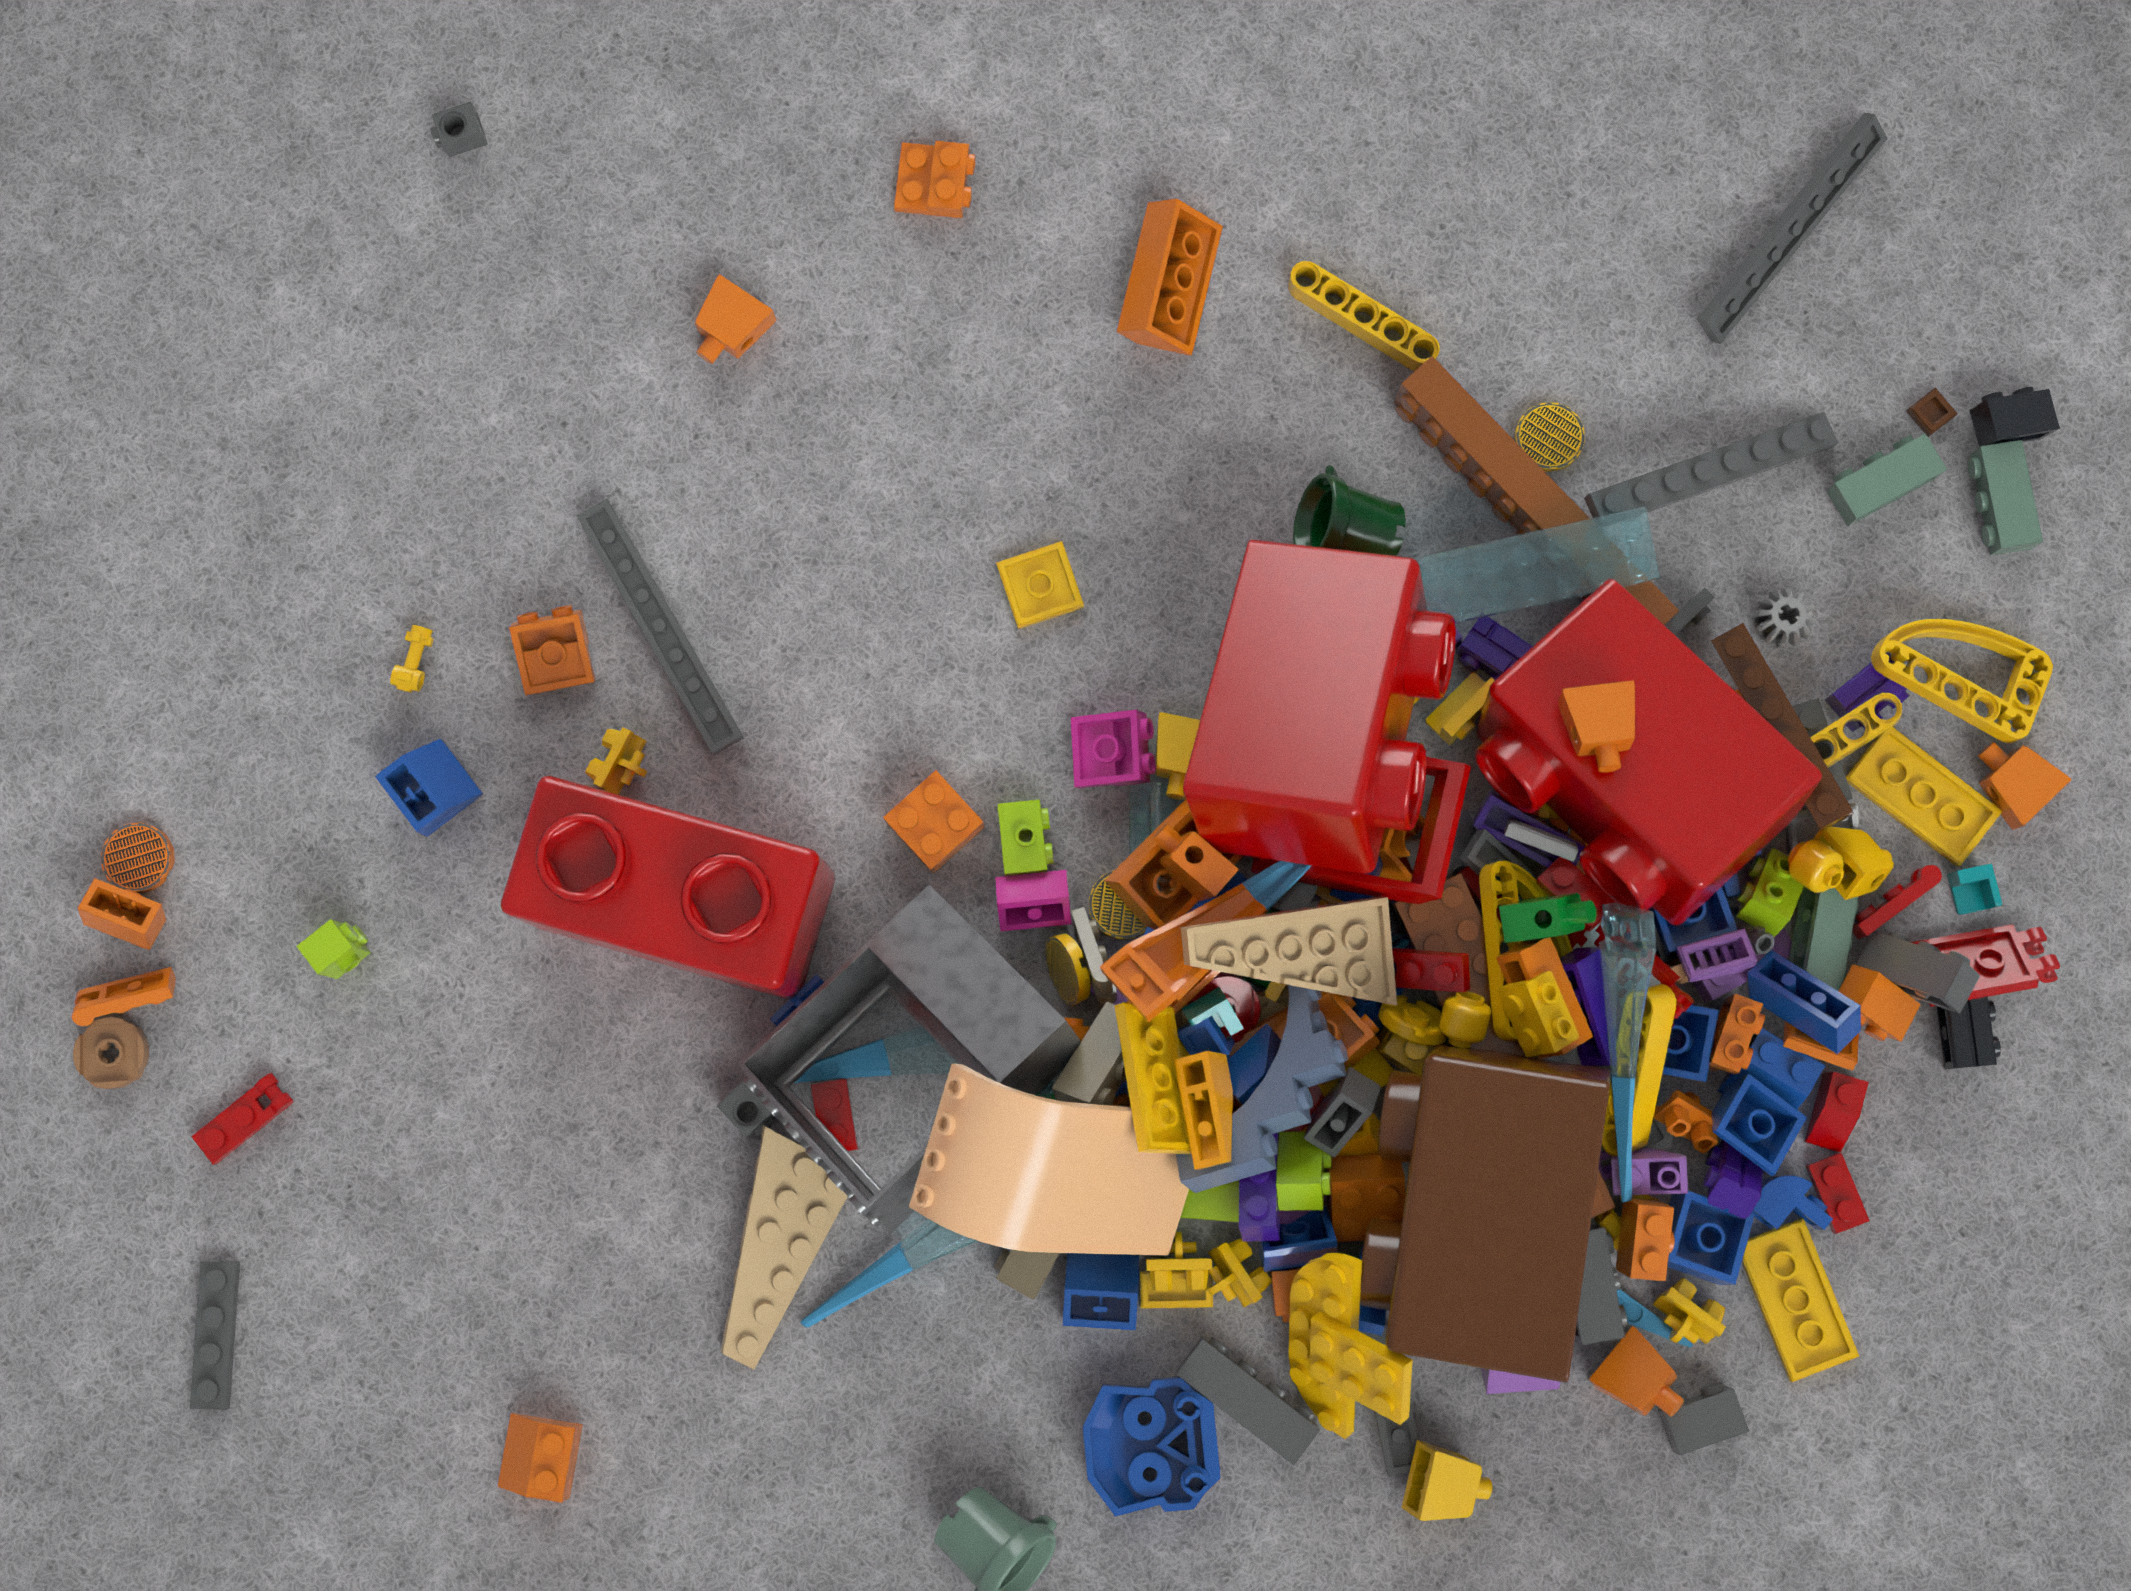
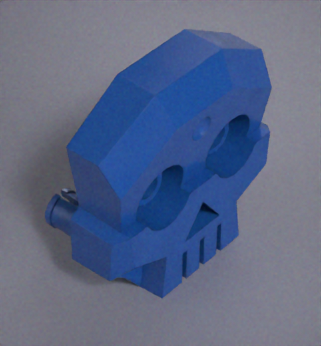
[1083,1376,1221,1517]

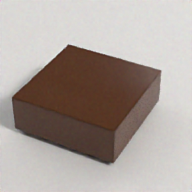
[1906,387,1958,437]

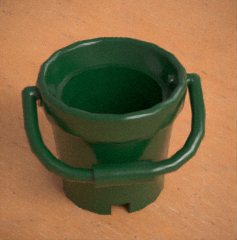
[1293,465,1406,556]

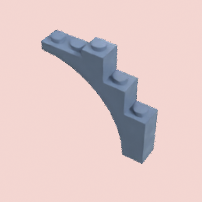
[1176,985,1348,1193]

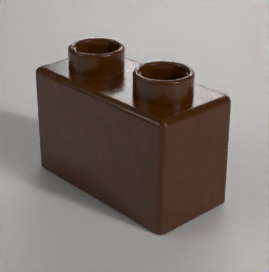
[1360,1044,1611,1383]

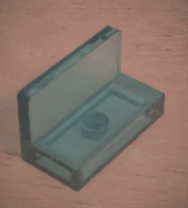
[1129,782,1184,855]

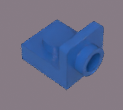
[1177,1016,1235,1060]

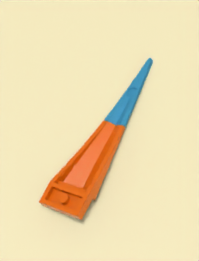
[1100,861,1312,1022]

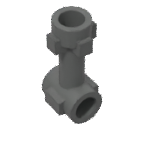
[1730,907,1775,955]

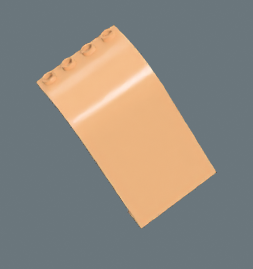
[909,1063,1189,1255]

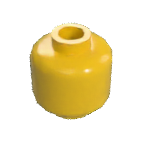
[1788,839,1844,893]
[1439,991,1491,1048]

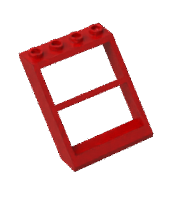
[1251,757,1471,904]

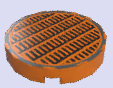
[101,822,175,893]

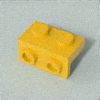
[1426,673,1495,746]
[1497,971,1579,1057]

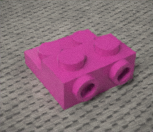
[1071,709,1156,789]

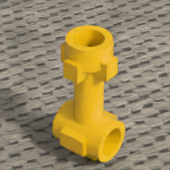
[390,625,434,693]

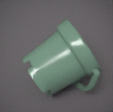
[934,1487,1057,1591]

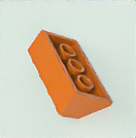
[1116,199,1223,355]

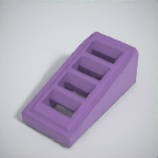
[1676,928,1758,982]

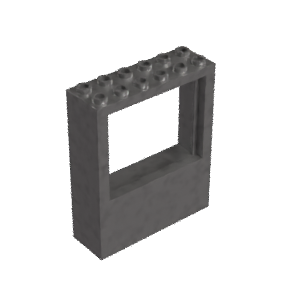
[737,885,1081,1232]

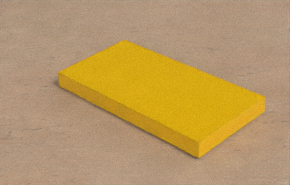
[1846,727,2003,867]
[1114,1002,1191,1154]
[1742,1218,1859,1382]

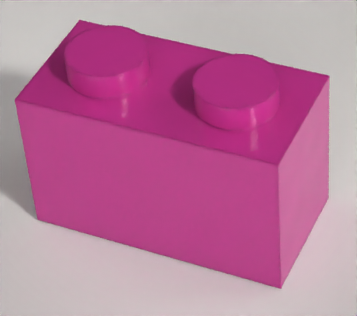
[995,870,1072,932]

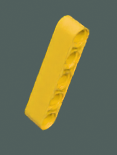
[1288,261,1440,372]
[1810,693,1902,768]
[1602,984,1676,1156]

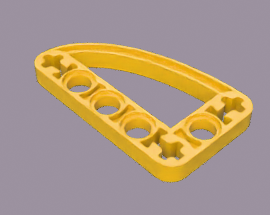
[1871,619,2053,744]
[1479,861,1572,1041]

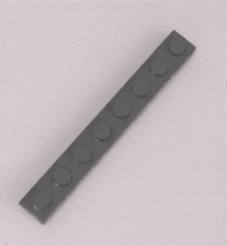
[1697,112,1887,344]
[1584,412,1838,530]
[576,499,744,755]

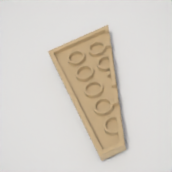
[1181,896,1397,1006]
[721,1125,848,1369]

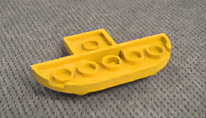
[1288,1253,1413,1439]

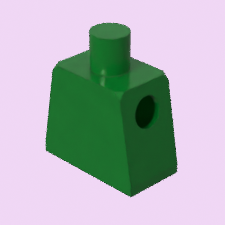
[1499,893,1596,943]

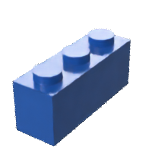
[1748,950,1861,1054]

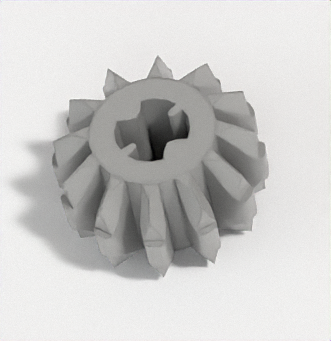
[1754,587,1817,648]

